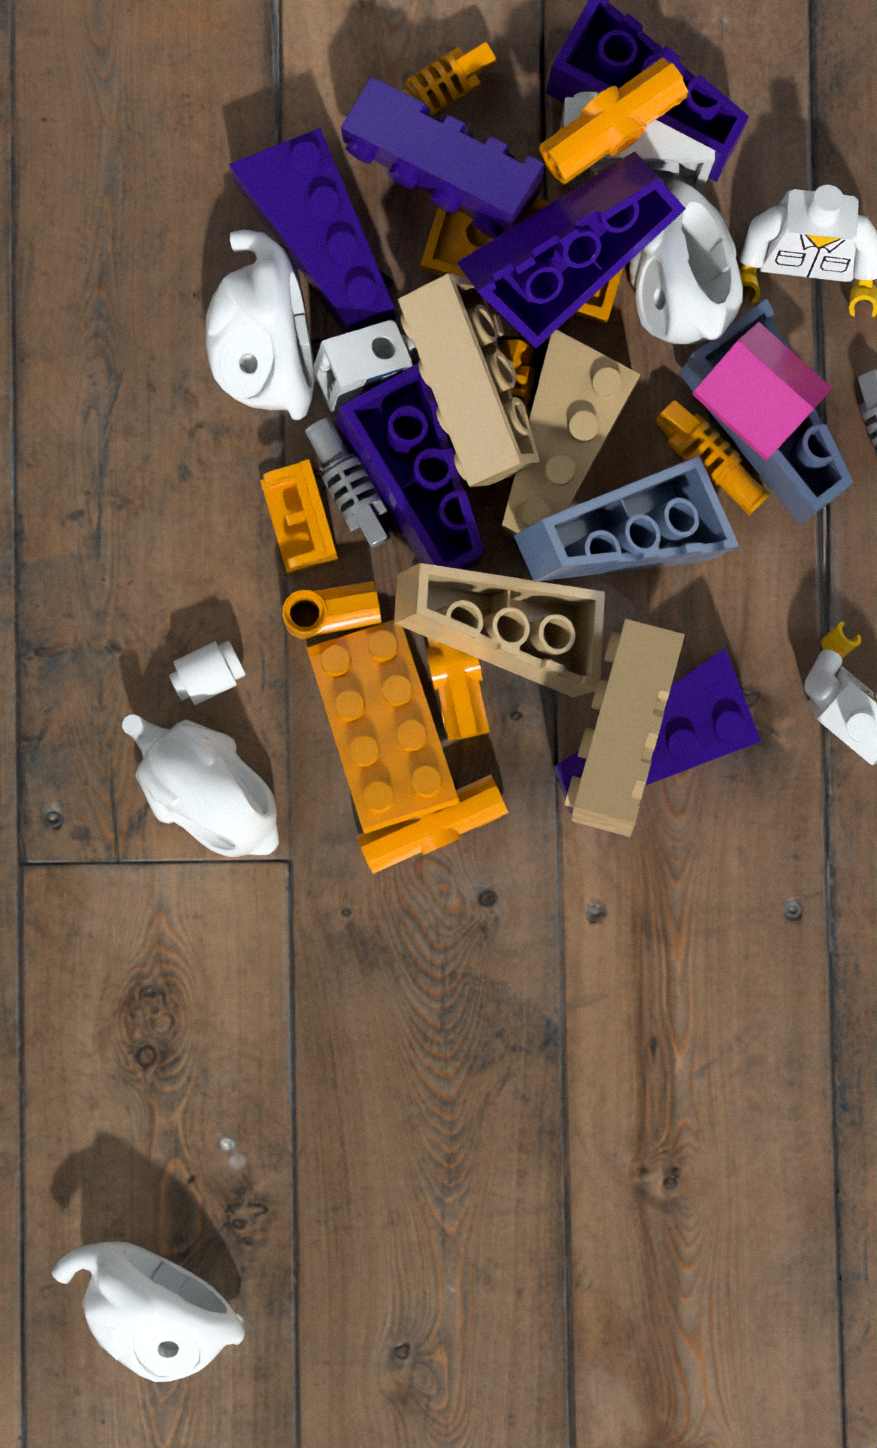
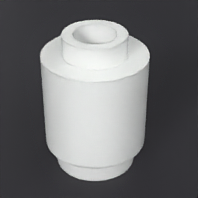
[169,640,246,705]

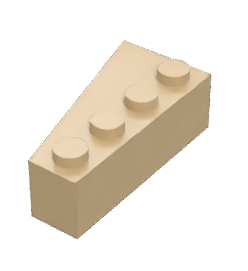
[398,273,540,487]
[501,330,640,541]
[394,563,605,698]
[565,619,685,837]

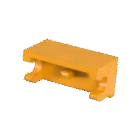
[260,459,339,575]

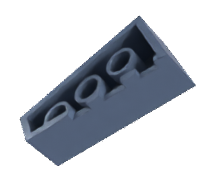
[679,299,854,525]
[514,456,740,582]

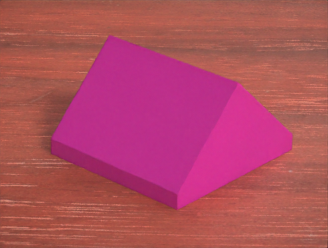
[692,322,833,461]

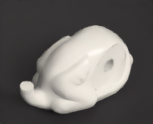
[629,179,743,345]
[206,229,314,420]
[122,714,279,857]
[51,1241,245,1382]

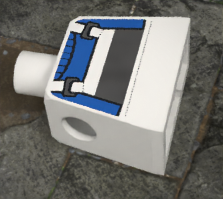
[314,320,421,412]

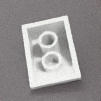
[558,92,715,191]

